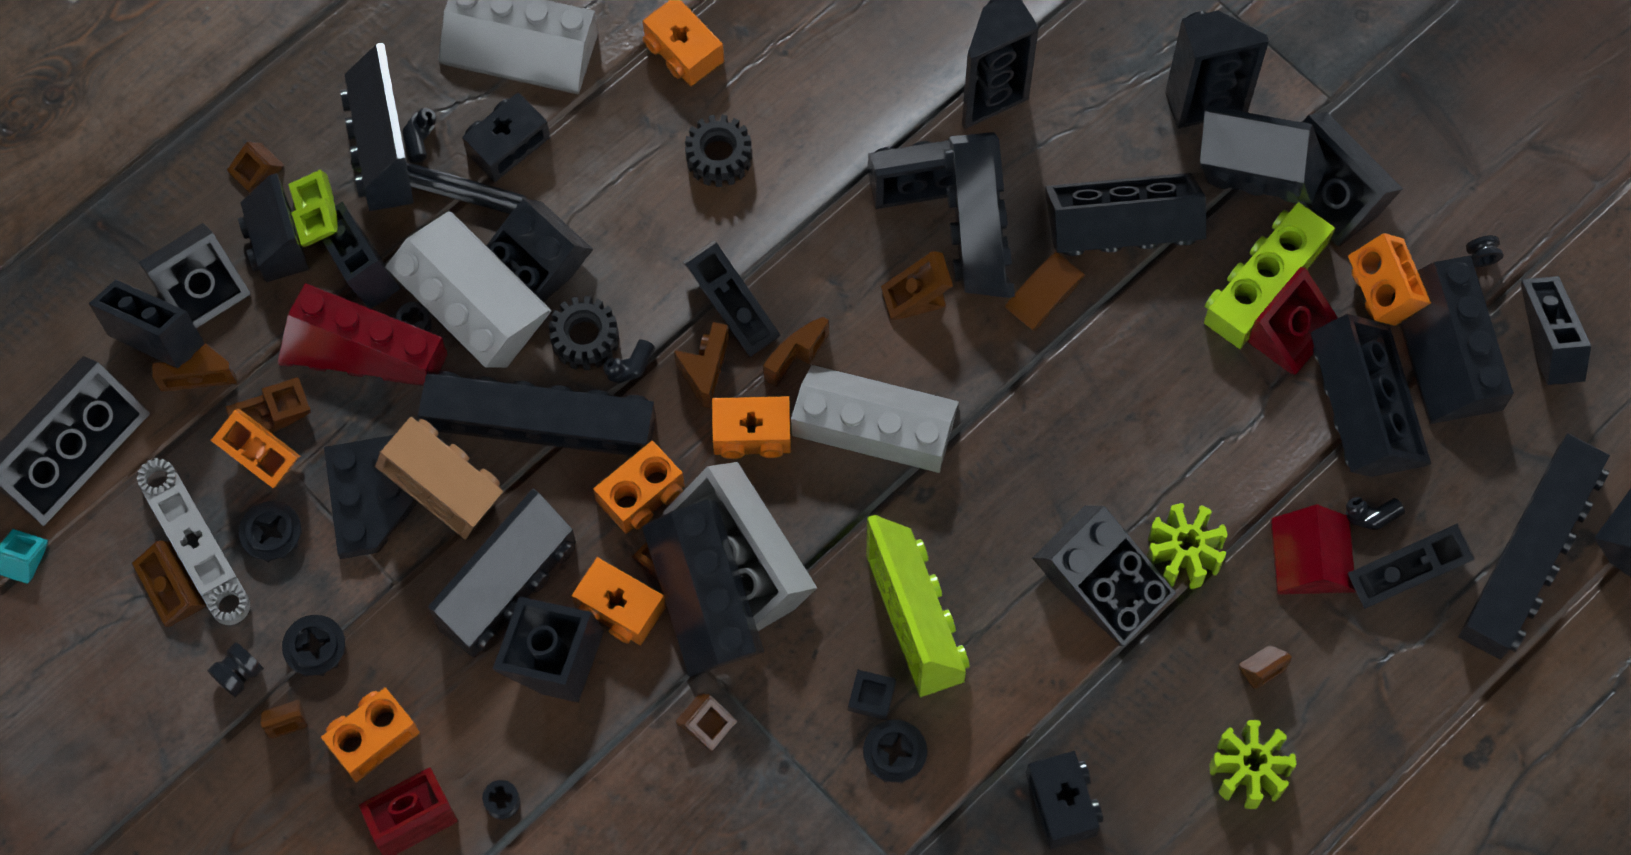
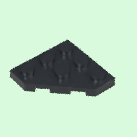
[324,427,441,559]

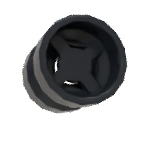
[207,642,264,698]

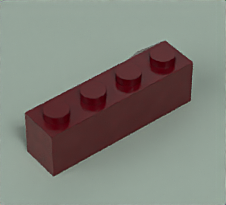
[278,283,448,386]

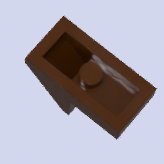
[881,251,953,320]
[674,322,729,408]
[152,342,237,392]

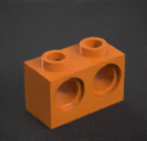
[1348,233,1431,326]
[593,440,685,534]
[321,687,420,783]

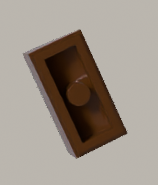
[132,541,207,627]

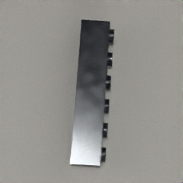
[418,371,656,456]
[1458,433,1610,660]

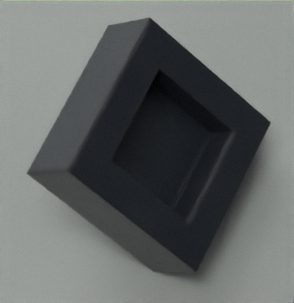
[848,669,896,720]

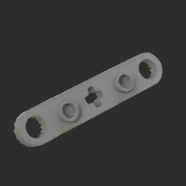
[137,458,250,625]

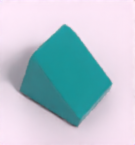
[0,529,48,584]

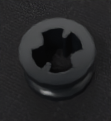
[1466,235,1503,267]
[396,302,432,332]
[482,780,521,820]

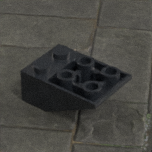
[486,198,593,303]
[1032,505,1176,647]

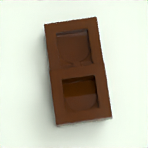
[1004,251,1086,332]
[763,316,829,387]
[225,377,311,433]

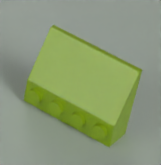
[866,515,970,698]

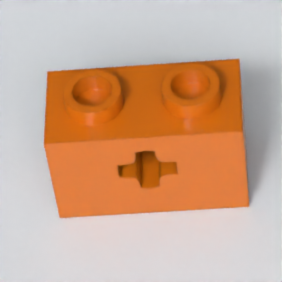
[643,0,724,86]
[712,396,791,459]
[211,409,301,488]
[571,557,666,646]

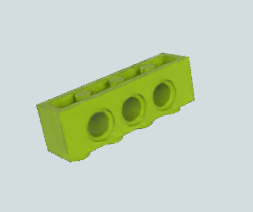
[1204,202,1335,349]

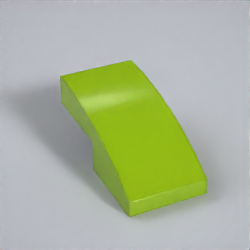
[288,169,337,247]

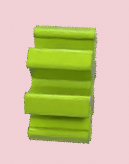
[1146,503,1228,589]
[1210,720,1296,809]

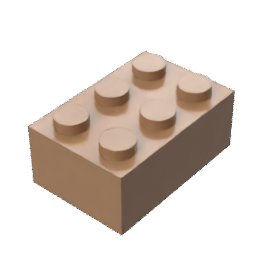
[375,417,503,540]

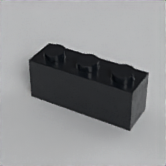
[88,279,205,369]

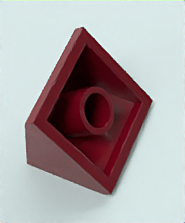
[1247,267,1338,375]
[1270,504,1356,594]
[359,767,459,855]

